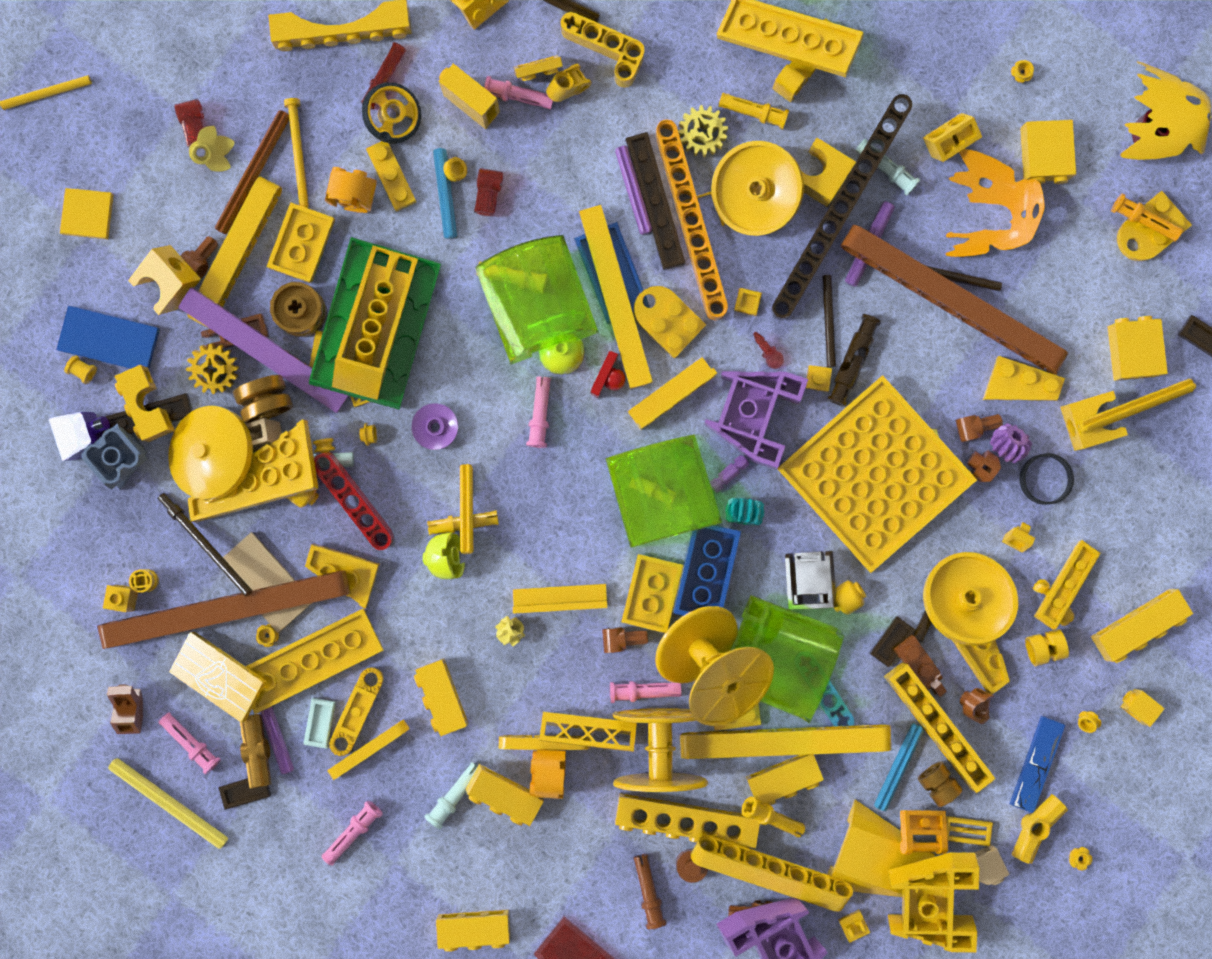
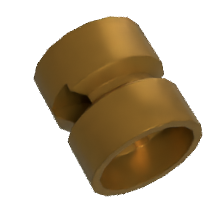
[917,761,963,807]

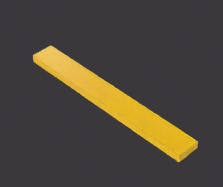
[579,205,653,389]

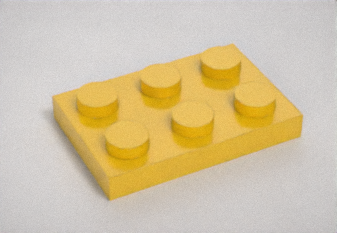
[266,202,335,284]
[621,554,683,633]

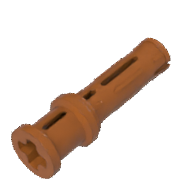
[633,853,667,930]

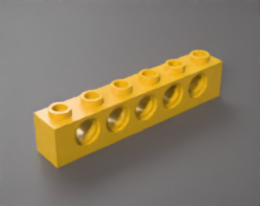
[883,662,996,793]
[615,793,760,849]

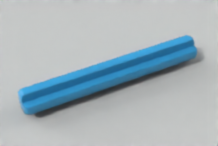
[433,148,457,239]
[874,723,924,811]

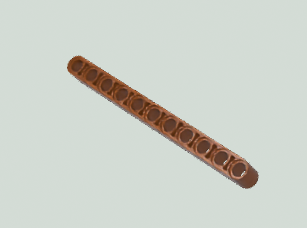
[841,225,1068,375]
[97,570,351,649]

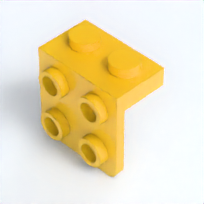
[450,0,509,30]

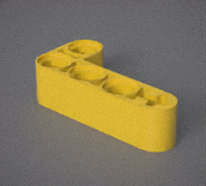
[560,12,645,88]
[772,18,832,103]

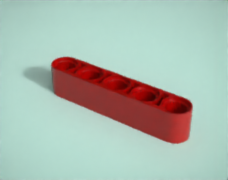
[314,452,394,550]

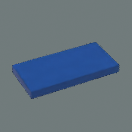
[574,222,650,324]
[56,306,160,369]

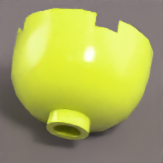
[539,328,585,375]
[423,532,465,580]

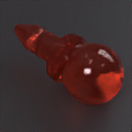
[753,332,784,369]

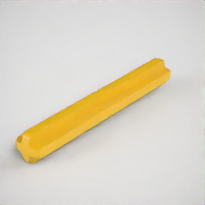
[460,464,474,554]

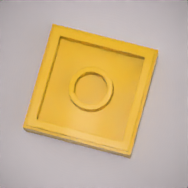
[60,188,114,240]

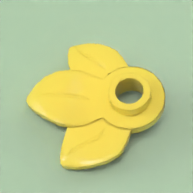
[189,125,235,172]

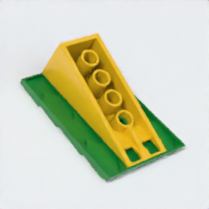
[309,237,441,410]

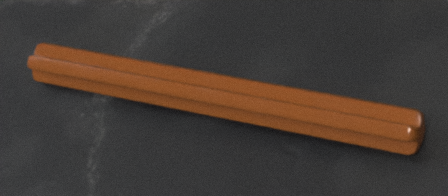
[215,110,289,234]

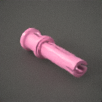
[484,76,553,110]
[526,376,551,448]
[610,681,681,703]
[158,712,221,775]
[322,801,383,866]

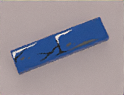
[1009,716,1065,813]

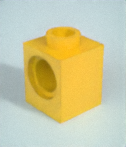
[103,584,138,613]
[1120,689,1165,727]

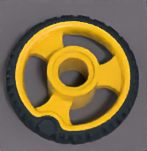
[362,82,421,144]

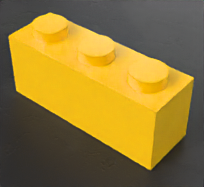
[414,658,469,737]
[745,754,824,805]
[466,764,544,826]
[436,910,511,952]

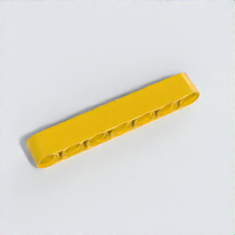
[187,176,282,328]
[691,835,853,912]

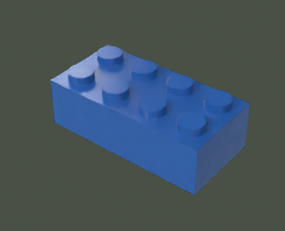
[672,521,741,616]

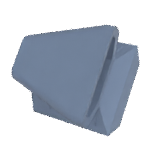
[81,424,148,490]

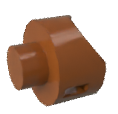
[967,450,1001,482]
[960,688,994,724]
[676,848,708,883]

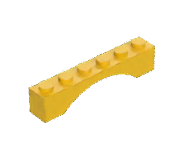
[268,0,412,52]

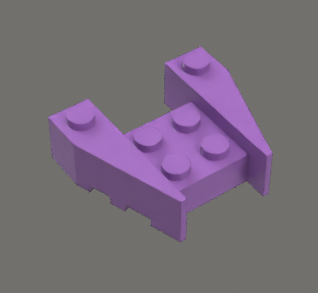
[705,371,808,470]
[716,898,827,959]

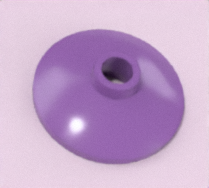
[411,403,458,450]

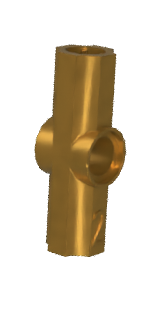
[240,714,272,789]

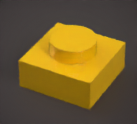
[805,365,832,392]

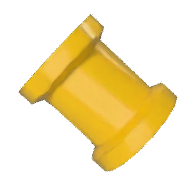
[64,355,97,385]

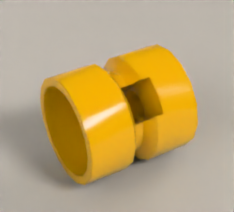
[1025,629,1069,667]

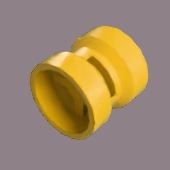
[129,569,159,593]

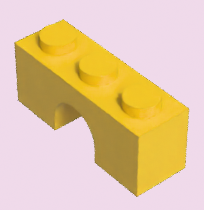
[115,365,175,442]

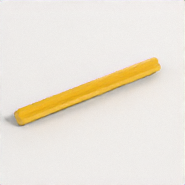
[1078,379,1196,434]

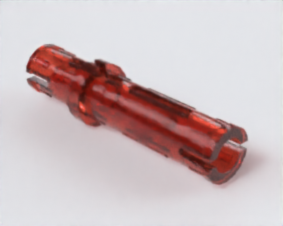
[361,42,406,110]

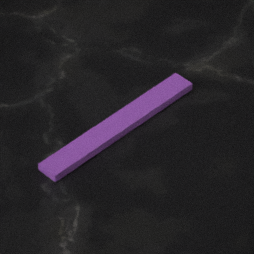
[178,287,348,413]

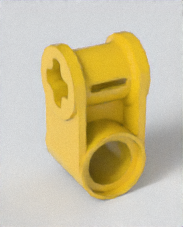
[546,63,592,102]

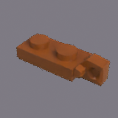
[894,635,947,697]

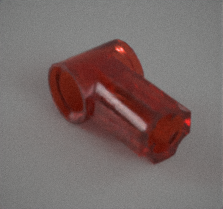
[174,99,204,148]
[474,168,503,216]

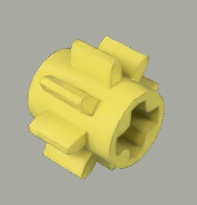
[495,616,525,646]

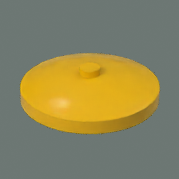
[711,141,804,236]
[168,406,253,500]
[923,552,1018,646]

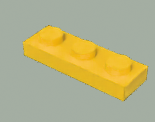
[366,141,416,212]

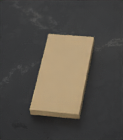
[223,532,312,633]

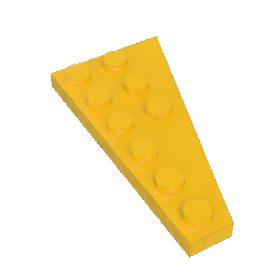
[188,419,318,523]

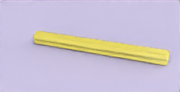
[108,758,228,849]

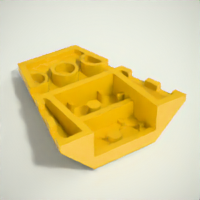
[827,799,935,897]

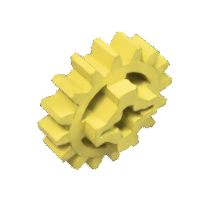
[678,105,728,157]

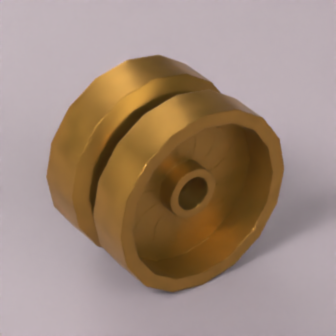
[270,282,327,337]
[232,375,294,423]

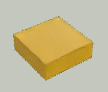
[734,288,762,316]

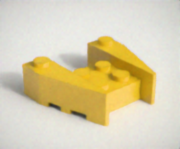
[888,852,980,953]

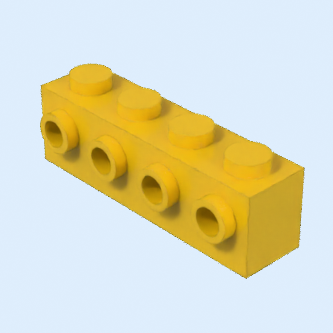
[1090,589,1193,663]

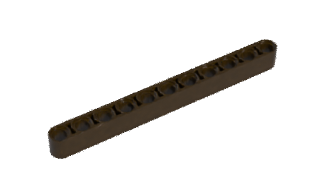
[771,94,912,321]

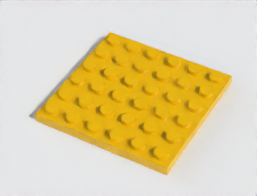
[777,375,977,573]

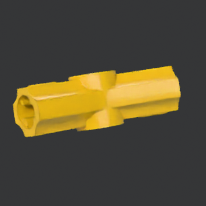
[1011,794,1068,864]

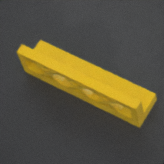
[628,357,717,430]
[512,584,607,614]
[539,712,637,752]

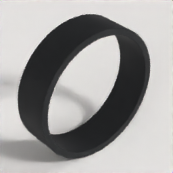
[1019,453,1074,505]

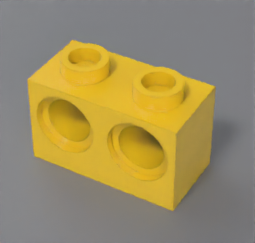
[923,113,982,162]

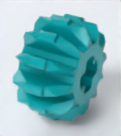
[725,498,765,526]

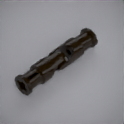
[827,314,881,407]

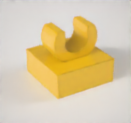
[1002,522,1035,553]
[838,909,870,943]

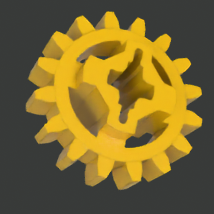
[186,343,239,394]

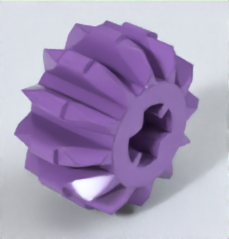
[990,423,1032,464]

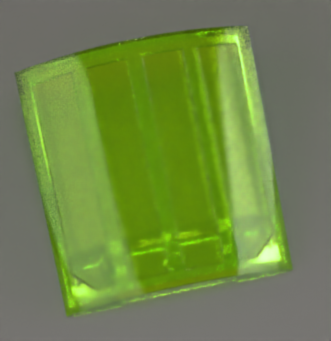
[475,235,599,365]
[605,434,722,548]
[731,595,844,724]

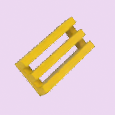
[946,816,993,846]

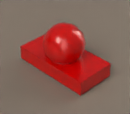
[590,351,626,398]

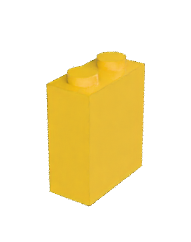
[438,63,500,129]
[1020,120,1076,185]
[1107,316,1168,381]

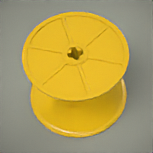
[655,606,774,726]
[612,708,709,792]

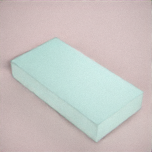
[303,698,336,749]

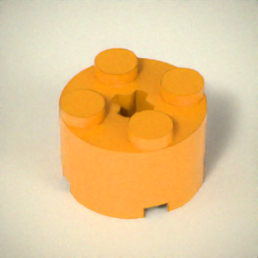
[325,167,377,213]
[530,749,566,799]

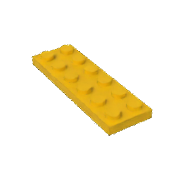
[716,0,864,78]
[246,608,384,714]

